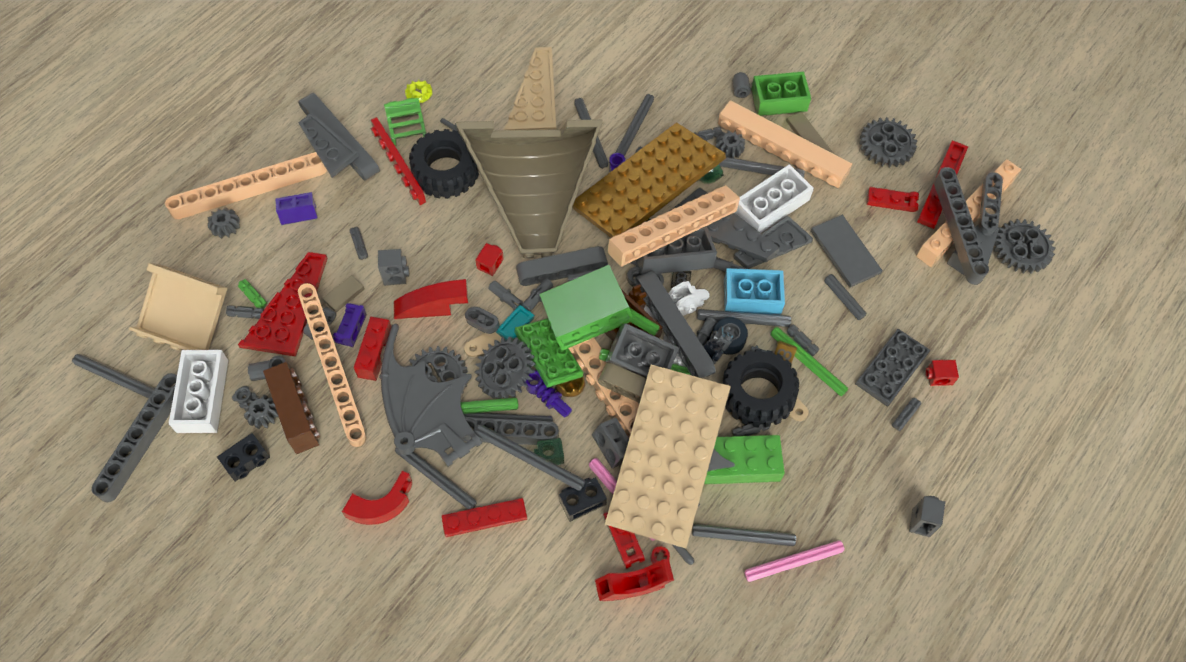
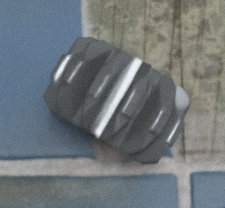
[716,130,745,158]
[207,207,240,239]
[244,394,279,429]

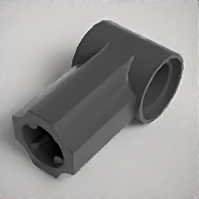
[248,356,291,381]

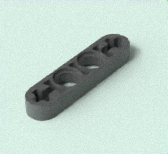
[979,172,1003,236]

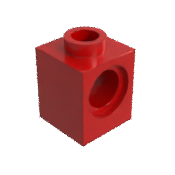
[475,243,504,276]
[925,360,959,386]

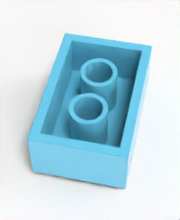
[724,268,785,315]

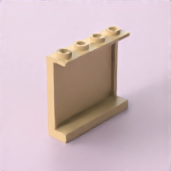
[129,263,227,350]

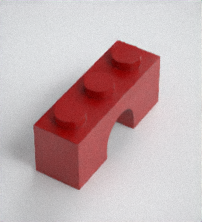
[353,316,391,381]

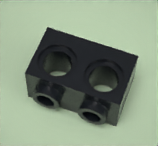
[217,433,270,482]
[559,477,607,522]

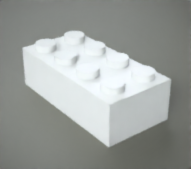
[734,164,814,233]
[169,350,228,433]

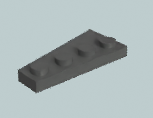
[298,112,359,178]
[734,216,813,269]

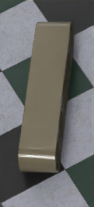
[598,363,647,403]

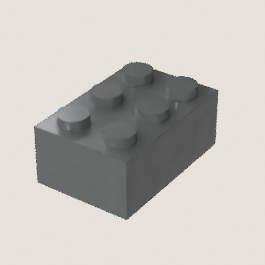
[605,323,679,379]

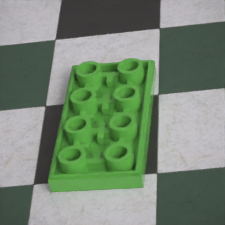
[514,318,583,388]

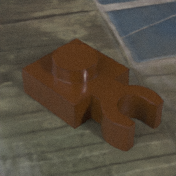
[628,284,646,309]

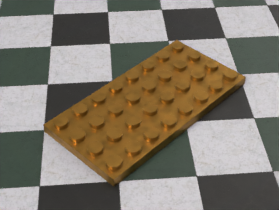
[572,122,726,238]

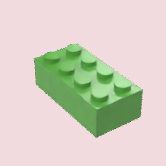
[704,435,785,484]

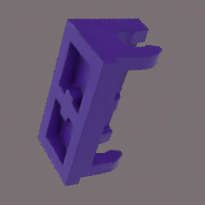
[275,192,318,225]
[332,303,367,347]

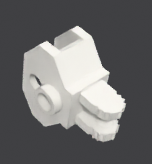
[668,281,710,316]

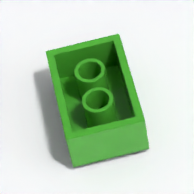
[751,71,811,116]

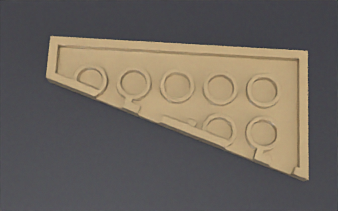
[504,47,556,130]

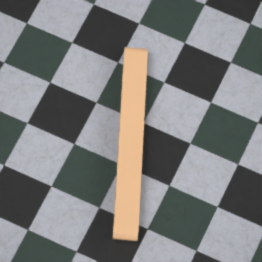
[165,152,327,219]
[298,283,366,447]

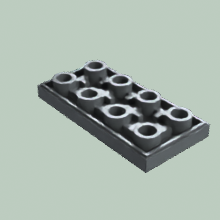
[811,214,883,288]
[855,329,931,407]

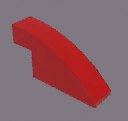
[394,279,468,319]

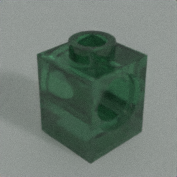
[534,438,564,465]

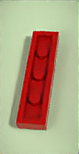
[441,498,527,537]

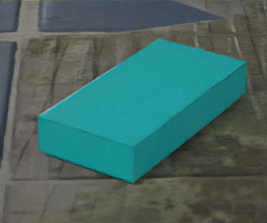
[496,305,535,339]

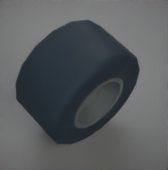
[713,317,748,355]

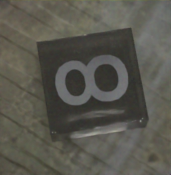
[671,271,692,288]

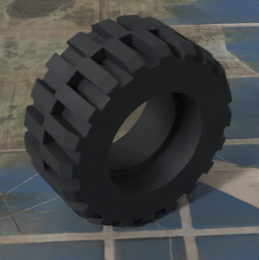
[409,129,479,199]
[722,349,800,428]

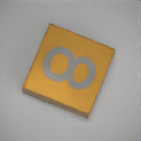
[774,341,797,364]

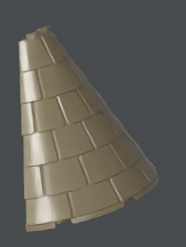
[456,119,603,259]

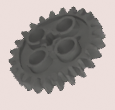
[859,117,917,168]
[994,219,1056,274]
[475,337,536,399]
[406,346,468,394]

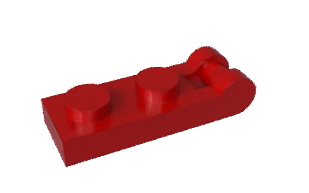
[867,187,919,212]
[603,512,645,569]

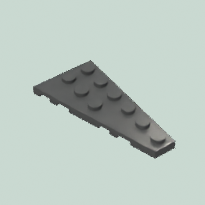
[670,187,779,262]

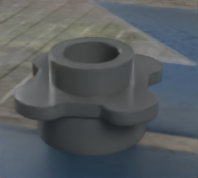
[232,386,256,408]

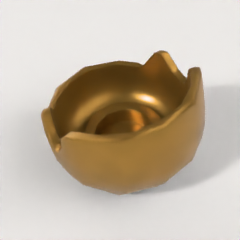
[555,377,585,397]

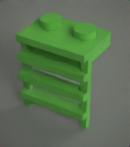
[384,98,426,146]

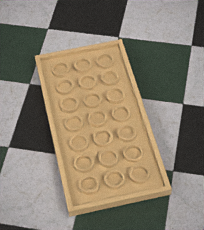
[605,365,731,548]

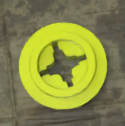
[405,79,432,103]

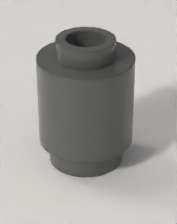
[732,72,751,98]

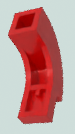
[342,471,413,525]
[595,559,674,601]

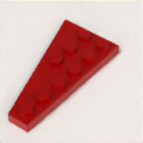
[238,252,328,357]

